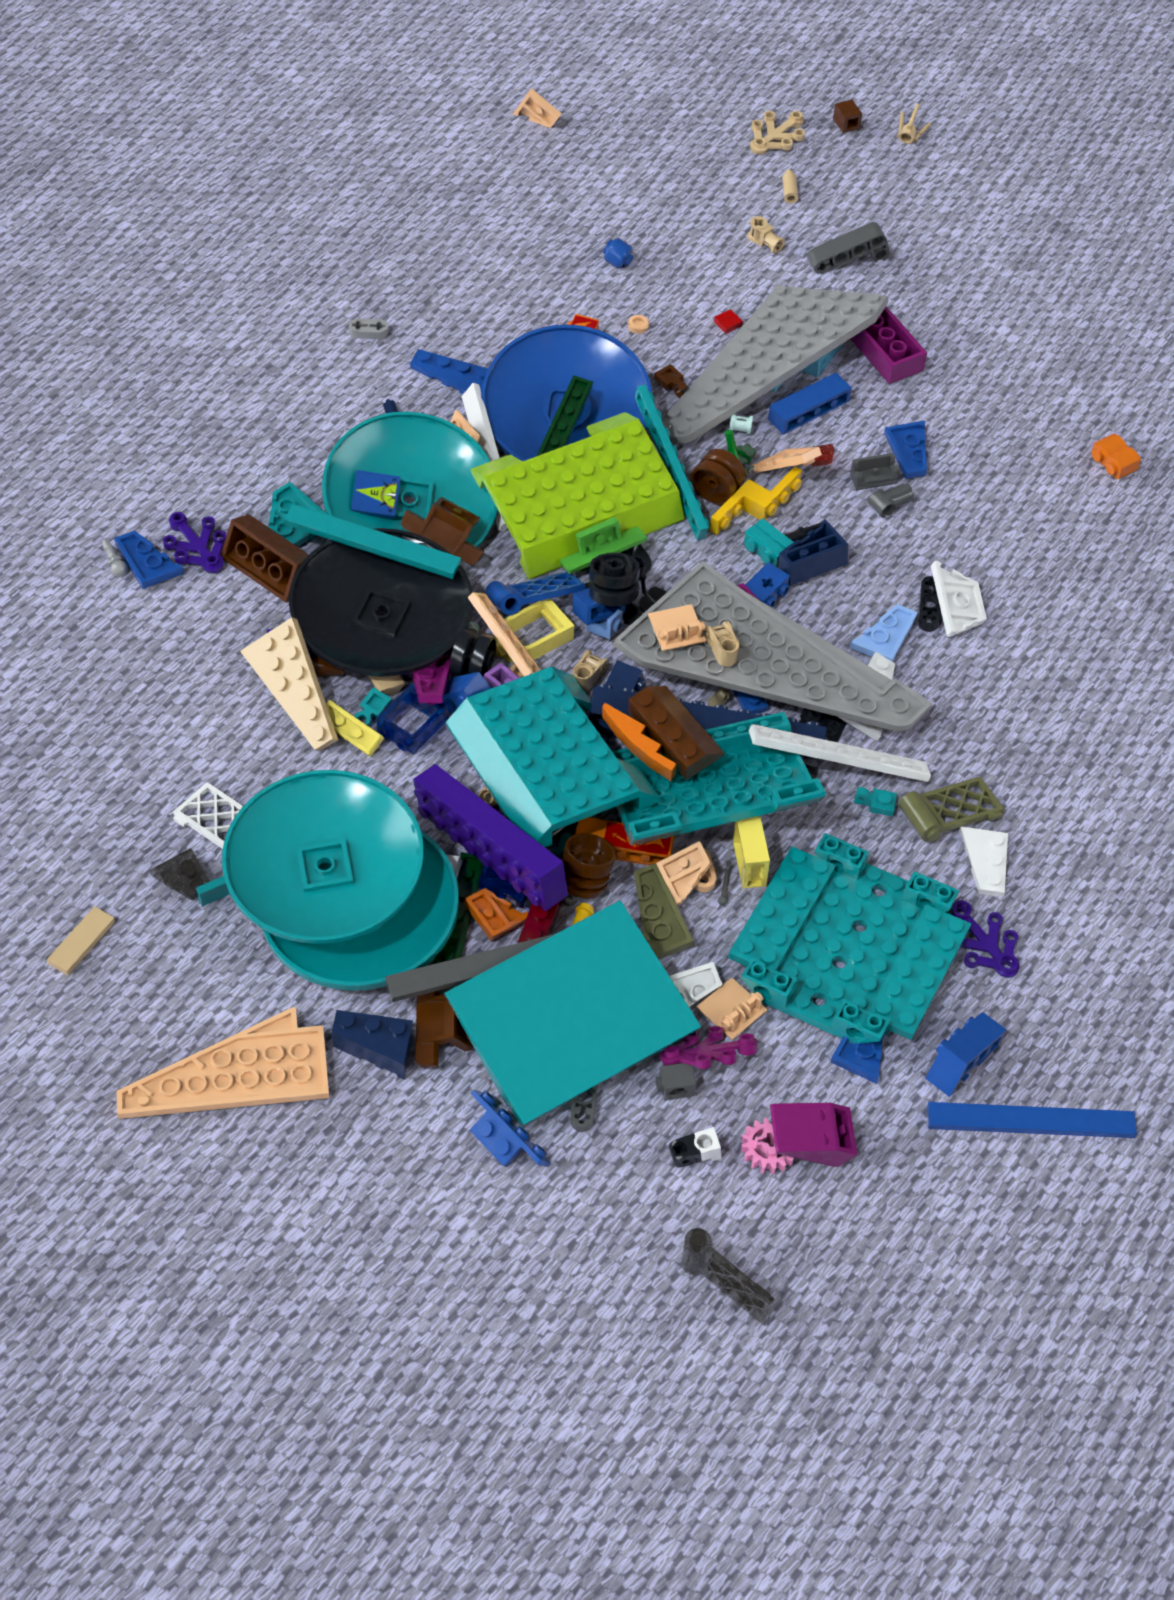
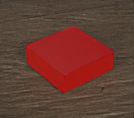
[714,309,743,334]

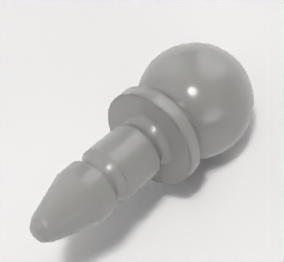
[102,539,129,577]

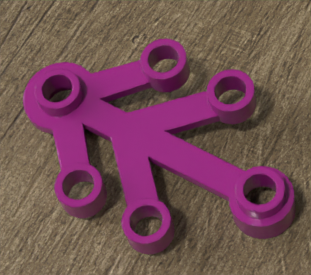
[659,1026,758,1069]

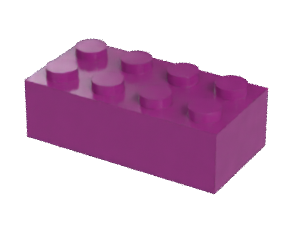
[850,306,927,384]

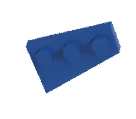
[884,420,927,479]

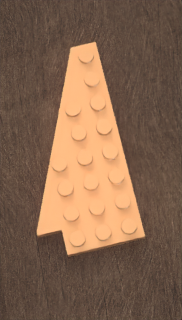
[117,1007,329,1119]

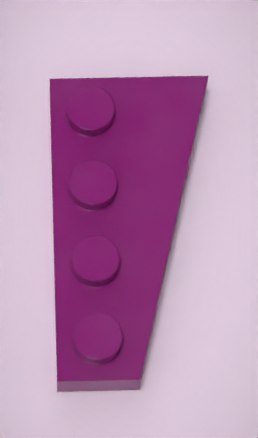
[412,651,452,705]

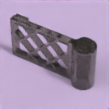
[681,1228,775,1326]

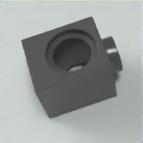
[656,1063,696,1101]

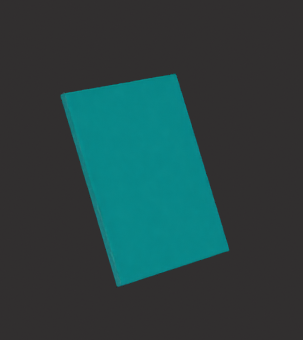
[444,900,701,1127]

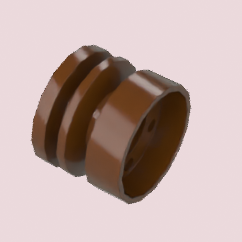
[562,833,615,899]

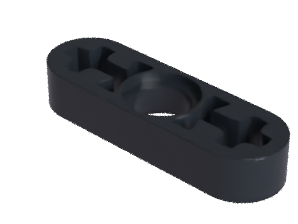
[918,576,940,632]

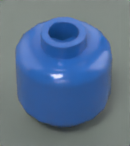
[603,238,634,268]

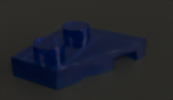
[479,865,526,908]

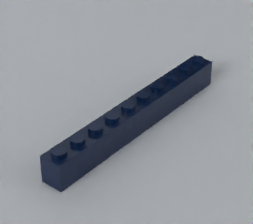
[588,684,826,759]

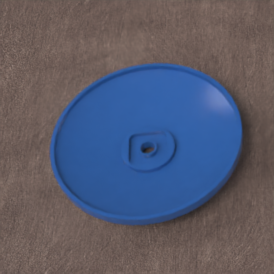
[481,324,652,461]

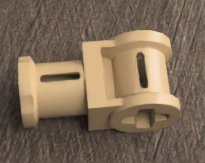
[748,216,785,254]

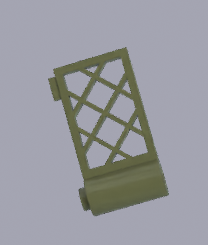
[899,776,1004,842]

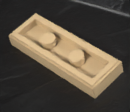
[47,906,115,976]

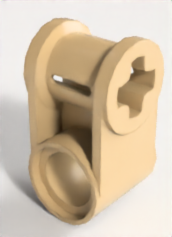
[704,621,739,667]
[572,650,609,693]

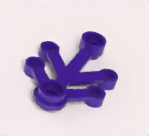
[163,512,227,574]
[951,900,1020,978]

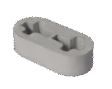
[349,319,389,339]

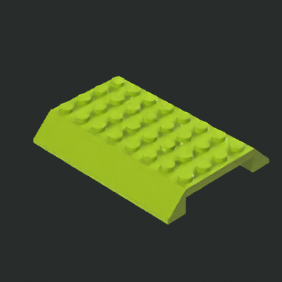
[470,412,685,580]

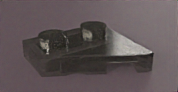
[149,848,210,900]

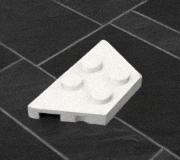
[931,561,987,637]

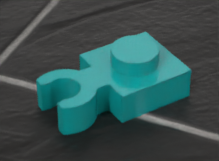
[354,687,393,727]

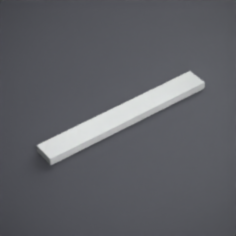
[462,383,507,531]
[749,724,931,782]

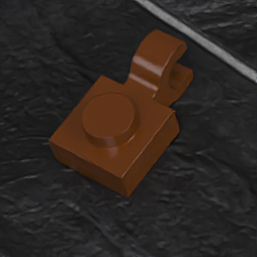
[654,364,687,399]

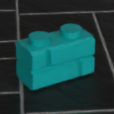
[744,518,794,568]

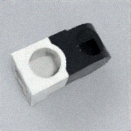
[669,1127,722,1168]

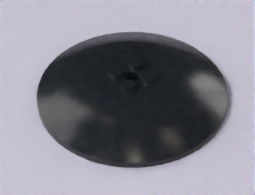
[289,528,473,677]

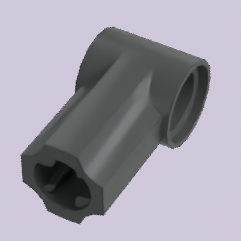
[868,483,914,518]

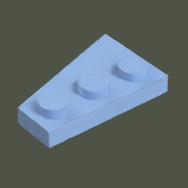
[849,604,918,662]

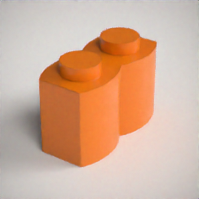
[1091,433,1141,479]

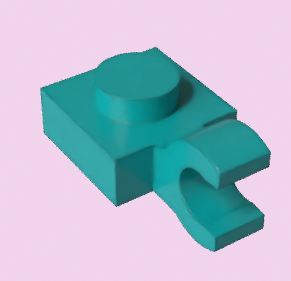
[854,787,897,816]

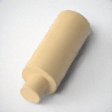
[782,170,798,203]

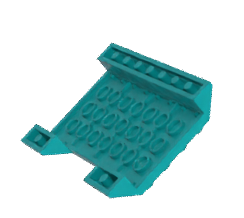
[446,666,661,847]
[612,712,826,846]

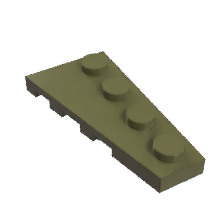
[634,863,694,959]

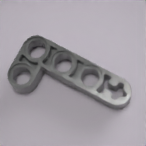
[807,222,890,274]

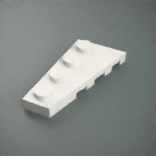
[669,962,722,1007]

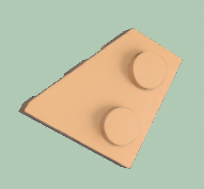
[513,88,562,128]
[656,841,712,906]

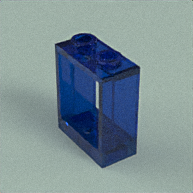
[376,683,449,755]

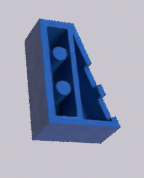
[925,1011,1007,1097]

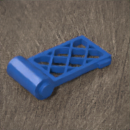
[485,572,585,615]

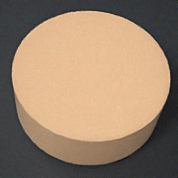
[628,315,649,334]

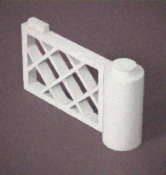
[173,782,243,849]

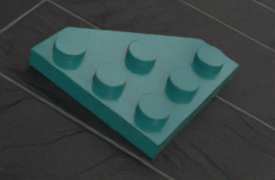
[269,481,327,547]

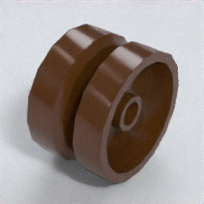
[690,448,746,505]

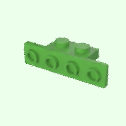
[560,517,647,574]

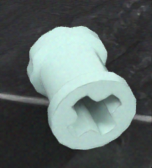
[729,414,753,435]

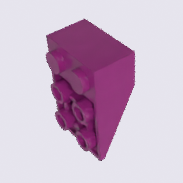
[770,1103,857,1167]

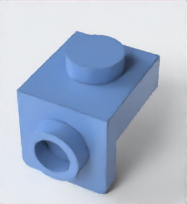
[587,610,624,640]

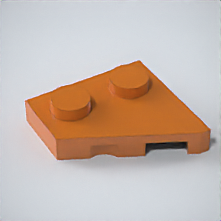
[463,888,528,941]

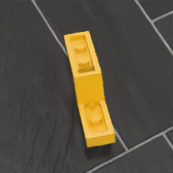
[710,466,802,535]

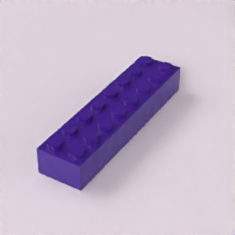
[413,764,568,911]

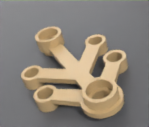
[750,111,805,155]

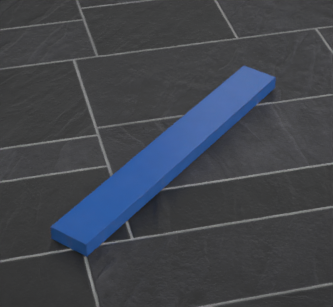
[927,1102,1137,1138]

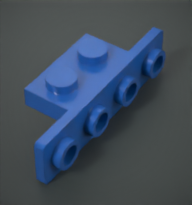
[470,1089,551,1167]

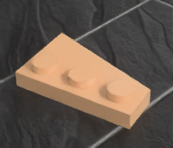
[752,447,822,473]

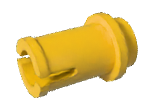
[571,903,594,926]

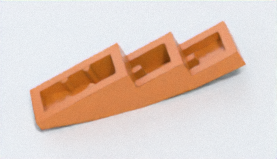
[602,703,676,781]

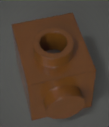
[833,99,862,133]

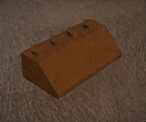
[221,514,309,602]
[628,686,724,781]

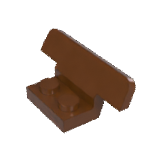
[401,496,485,565]
[415,990,473,1068]

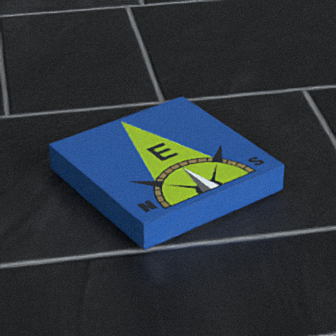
[351,470,400,519]

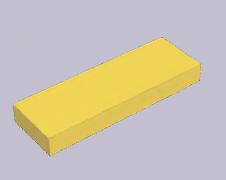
[326,700,384,757]

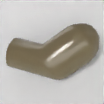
[708,688,730,707]

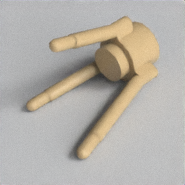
[897,104,931,144]

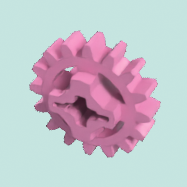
[741,1118,794,1174]

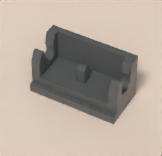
[850,453,899,490]

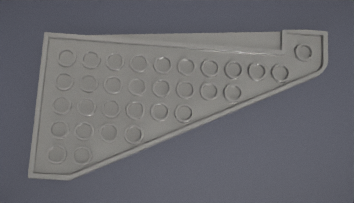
[662,286,888,444]
[613,561,932,731]

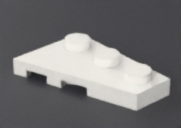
[959,827,1008,897]

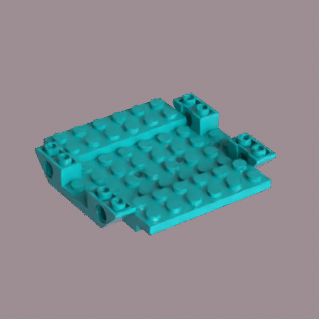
[728,833,971,1044]

